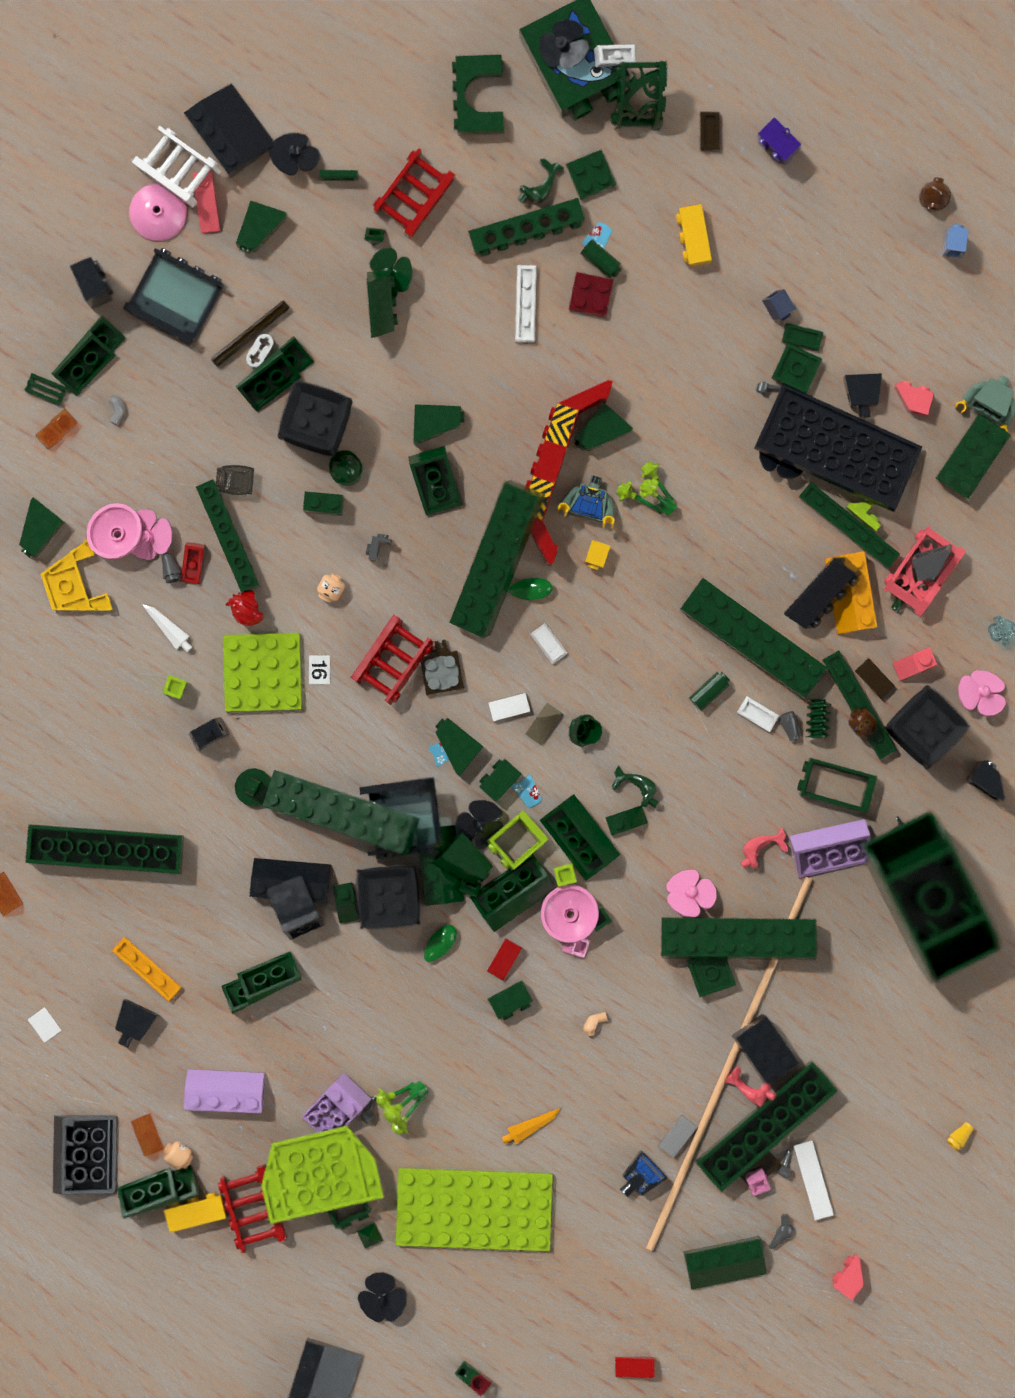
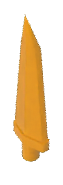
[501,1107,561,1144]

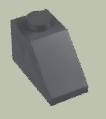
[912,544,952,582]

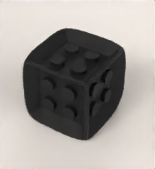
[277,380,353,457]
[884,685,970,769]
[356,865,420,929]

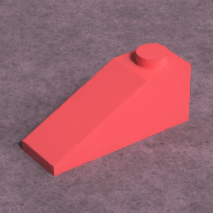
[193,171,220,234]

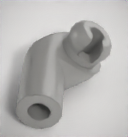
[109,396,125,425]

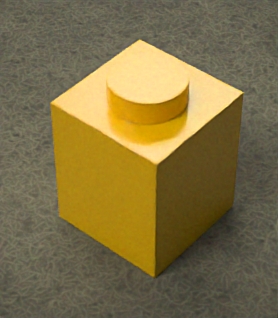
[585,540,610,571]

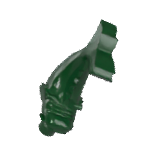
[518,159,564,204]
[612,765,659,808]

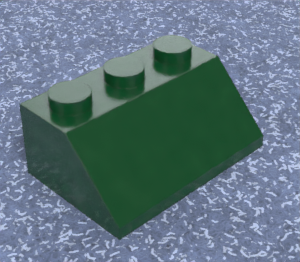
[367,271,398,338]

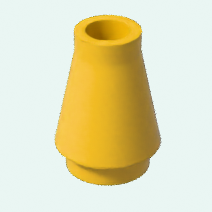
[946,1122,974,1151]

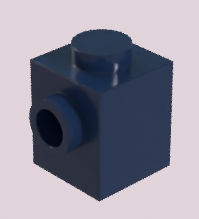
[762,289,796,321]

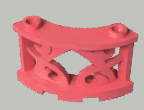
[883,526,966,617]

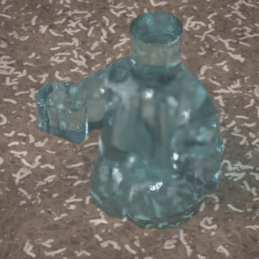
[988,616,1015,645]

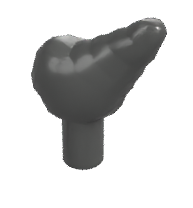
[770,1214,795,1249]

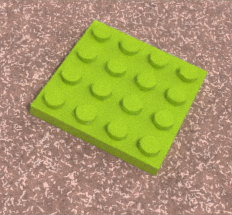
[223,633,302,712]

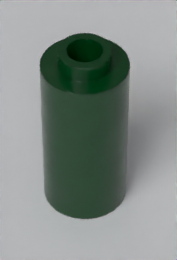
[580,239,622,278]
[689,672,730,712]

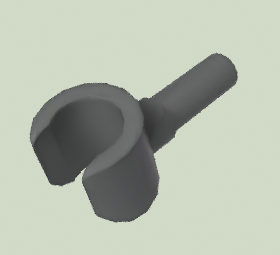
[756,382,782,394]
[361,1096,376,1123]
[778,1150,791,1178]

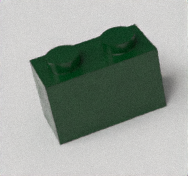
[303,491,344,516]
[479,759,522,802]
[488,980,533,1020]

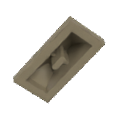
[526,703,563,745]

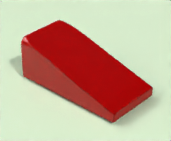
[181,542,205,584]
[487,938,522,981]
[615,1357,654,1378]

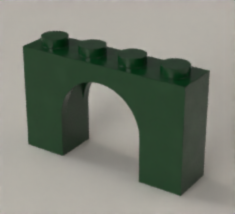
[452,54,504,136]

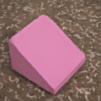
[562,938,590,958]
[745,1168,771,1197]

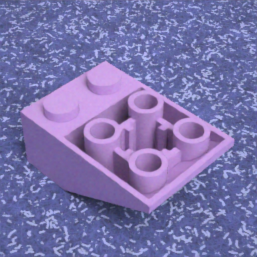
[302,1073,371,1132]

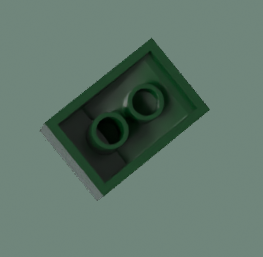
[408,446,462,516]

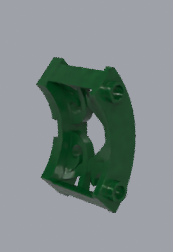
[611,61,667,130]

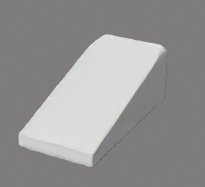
[594,44,636,67]

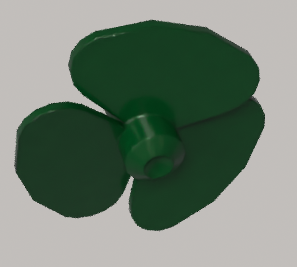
[370,248,413,297]

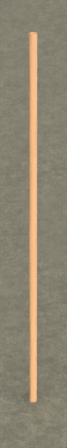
[646,877,813,1251]

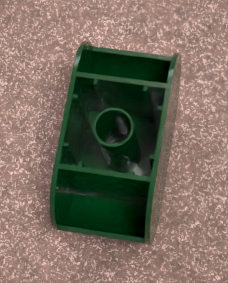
[860,810,1002,985]

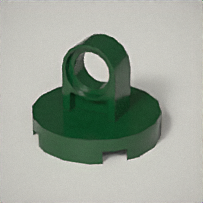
[235,768,271,807]

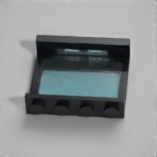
[123,248,224,346]
[359,777,443,859]

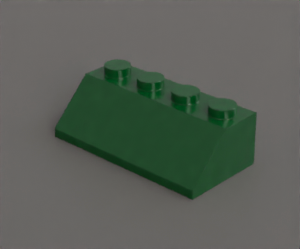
[540,794,620,881]
[417,825,464,906]
[470,853,556,932]
[683,1236,767,1290]

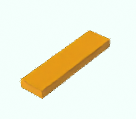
[112,937,182,1002]

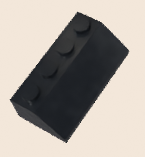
[783,557,862,629]
[249,858,331,903]

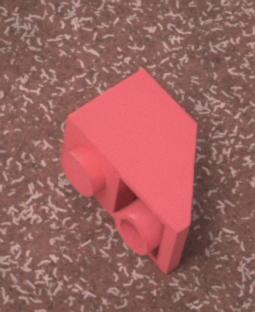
[894,381,934,417]
[832,1254,863,1300]

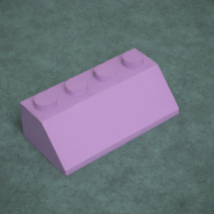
[790,819,871,878]
[184,1069,265,1113]

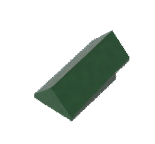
[51,315,126,396]
[235,336,314,412]
[221,952,301,1014]
[117,1165,202,1219]

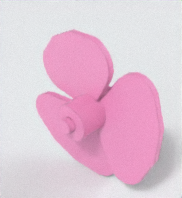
[131,510,172,560]
[958,670,1006,716]
[666,870,716,918]

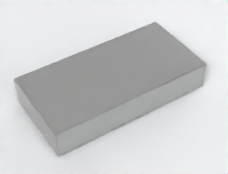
[658,1115,697,1158]

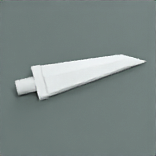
[143,605,193,652]

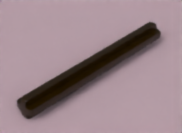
[211,300,289,367]

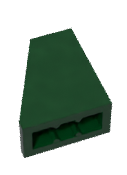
[236,200,288,254]
[574,403,633,452]
[413,404,465,445]
[19,497,65,558]
[435,717,483,776]
[432,833,493,884]

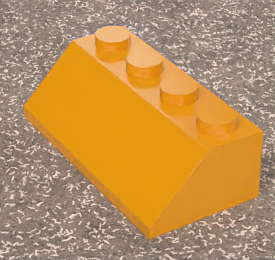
[825,551,877,634]

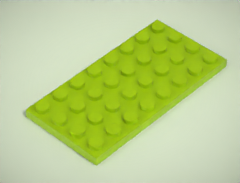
[396,1168,552,1251]

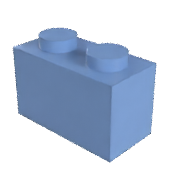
[942,224,969,258]

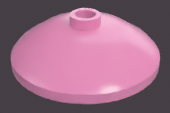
[129,184,187,241]
[86,503,142,559]
[541,885,599,943]

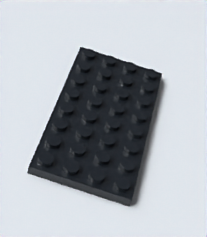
[754,383,923,512]

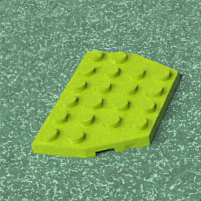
[262,1125,384,1224]

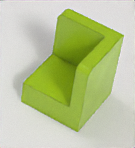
[162,675,189,700]
[553,863,577,887]

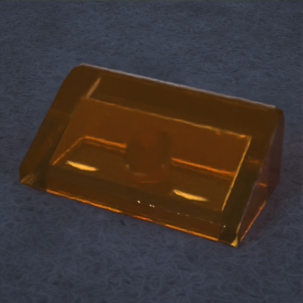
[0,872,23,917]
[131,1113,164,1157]

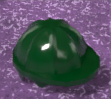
[329,450,363,487]
[569,714,602,747]

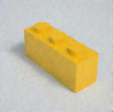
[675,204,712,267]
[164,1192,227,1232]

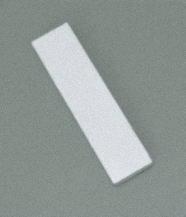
[515,265,536,342]
[793,1140,833,1220]

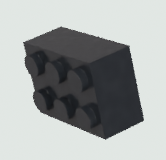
[70,257,114,309]
[731,1014,799,1084]

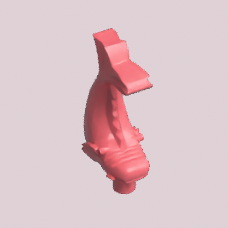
[740,828,788,869]
[726,1066,776,1107]

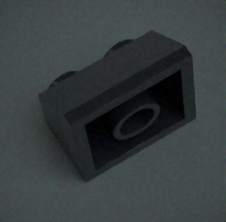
[965,760,1005,802]

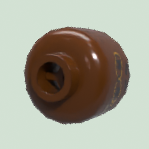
[848,708,877,737]

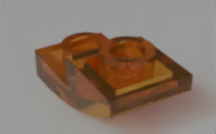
[36,409,78,450]

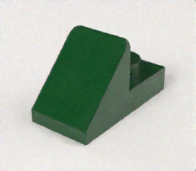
[605,805,648,836]
[333,882,359,923]

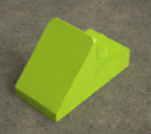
[845,501,881,532]

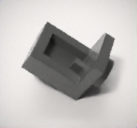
[366,534,392,561]

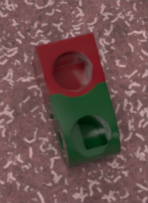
[455,1361,493,1396]

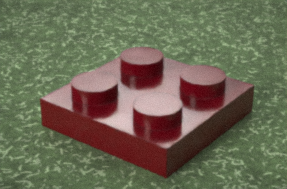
[568,272,614,318]

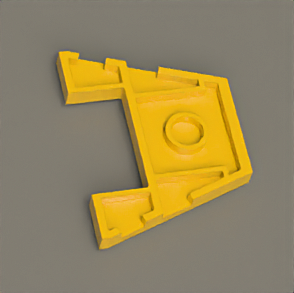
[40,539,113,611]

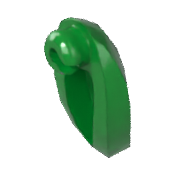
[509,578,553,600]
[424,925,457,962]

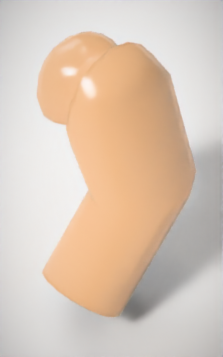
[584,1012,608,1036]

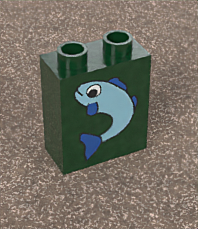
[519,0,630,121]

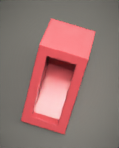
[892,647,937,681]

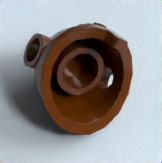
[919,177,951,211]

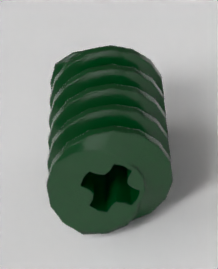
[806,699,831,738]

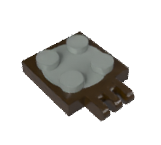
[420,639,464,695]

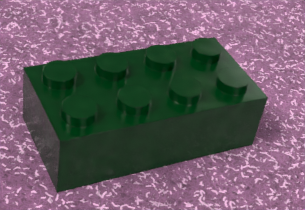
[935,414,1011,499]

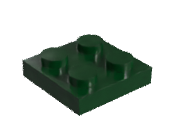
[566,150,616,200]
[771,343,822,393]
[687,959,736,998]

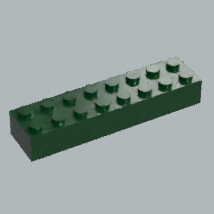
[449,480,545,638]
[680,578,828,700]
[262,770,420,855]
[25,824,184,874]
[661,918,817,960]
[695,1060,838,1192]

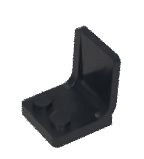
[267,876,325,940]

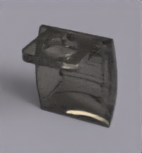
[216,465,254,495]

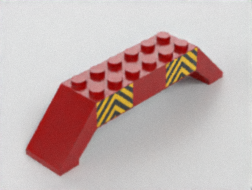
[526,380,613,567]

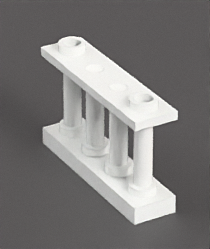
[132,126,221,208]

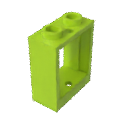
[487,810,548,870]

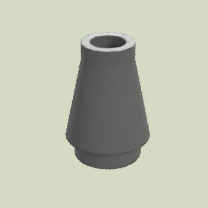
[161,554,182,583]
[779,711,800,741]

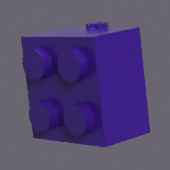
[758,117,801,165]

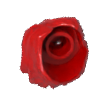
[226,590,264,626]

